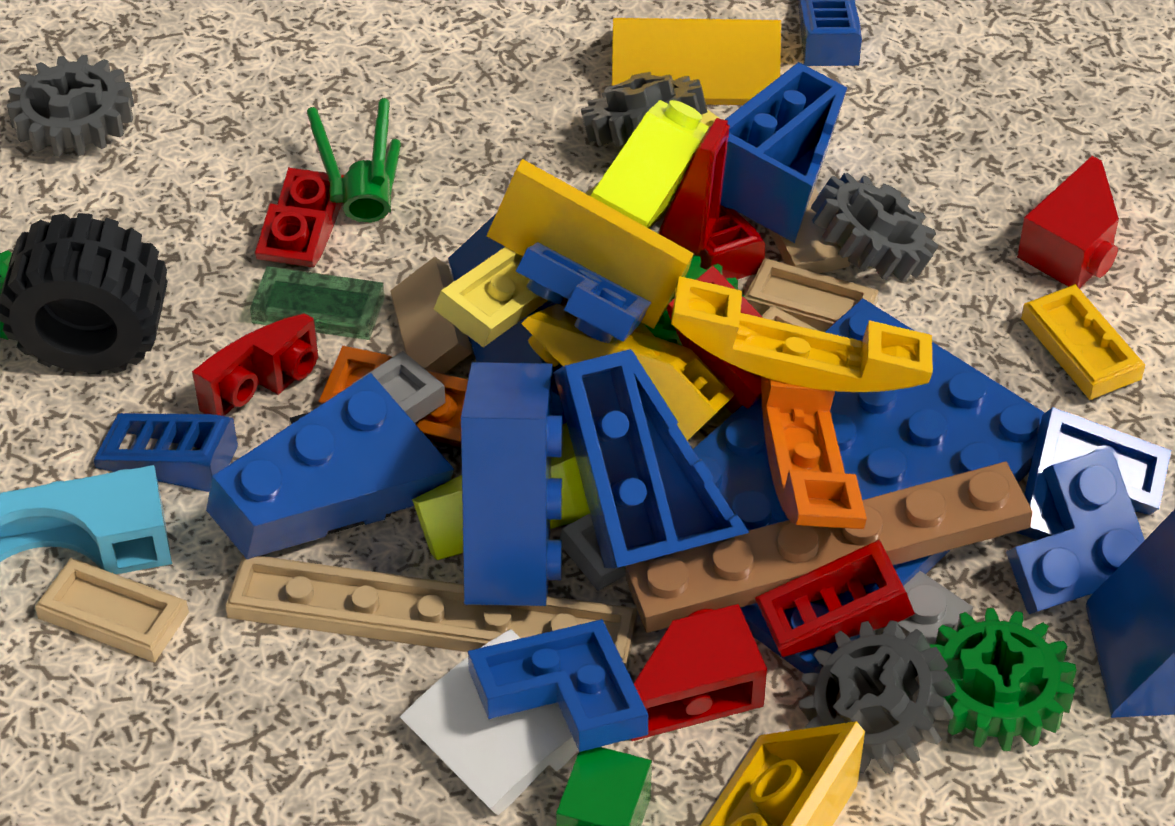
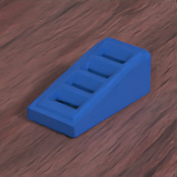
[798,0,862,66]
[94,413,238,492]

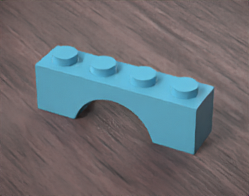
[0,465,172,574]

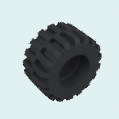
[0,213,168,374]

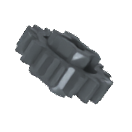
[7,55,134,157]
[581,72,707,147]
[811,173,938,282]
[799,620,956,773]

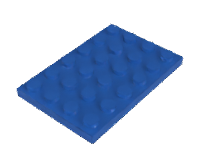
[693,298,1045,674]

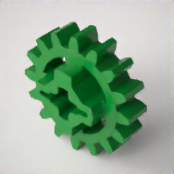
[929,608,1077,751]

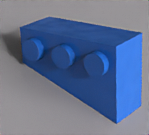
[720,62,848,243]
[553,349,749,568]
[461,362,562,606]
[206,373,454,559]

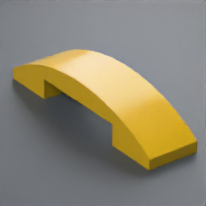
[671,276,933,392]

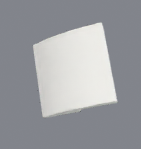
[400,629,578,815]

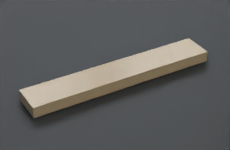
[225,555,637,669]

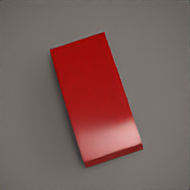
[255,167,344,268]
[192,313,319,416]

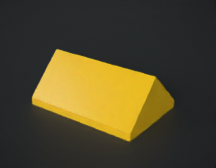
[612,18,781,105]
[487,159,694,329]
[700,721,865,826]

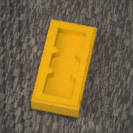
[1021,284,1145,400]

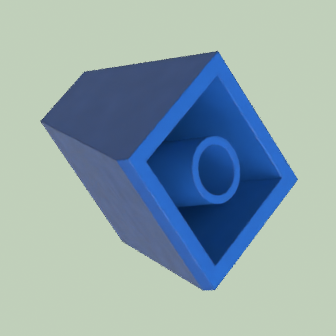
[1086,509,1175,718]

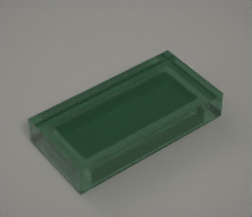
[250,266,385,340]

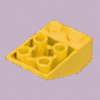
[521,304,735,441]

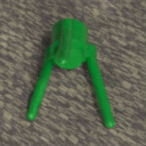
[307,98,401,222]

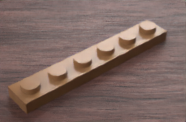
[625,461,1033,633]

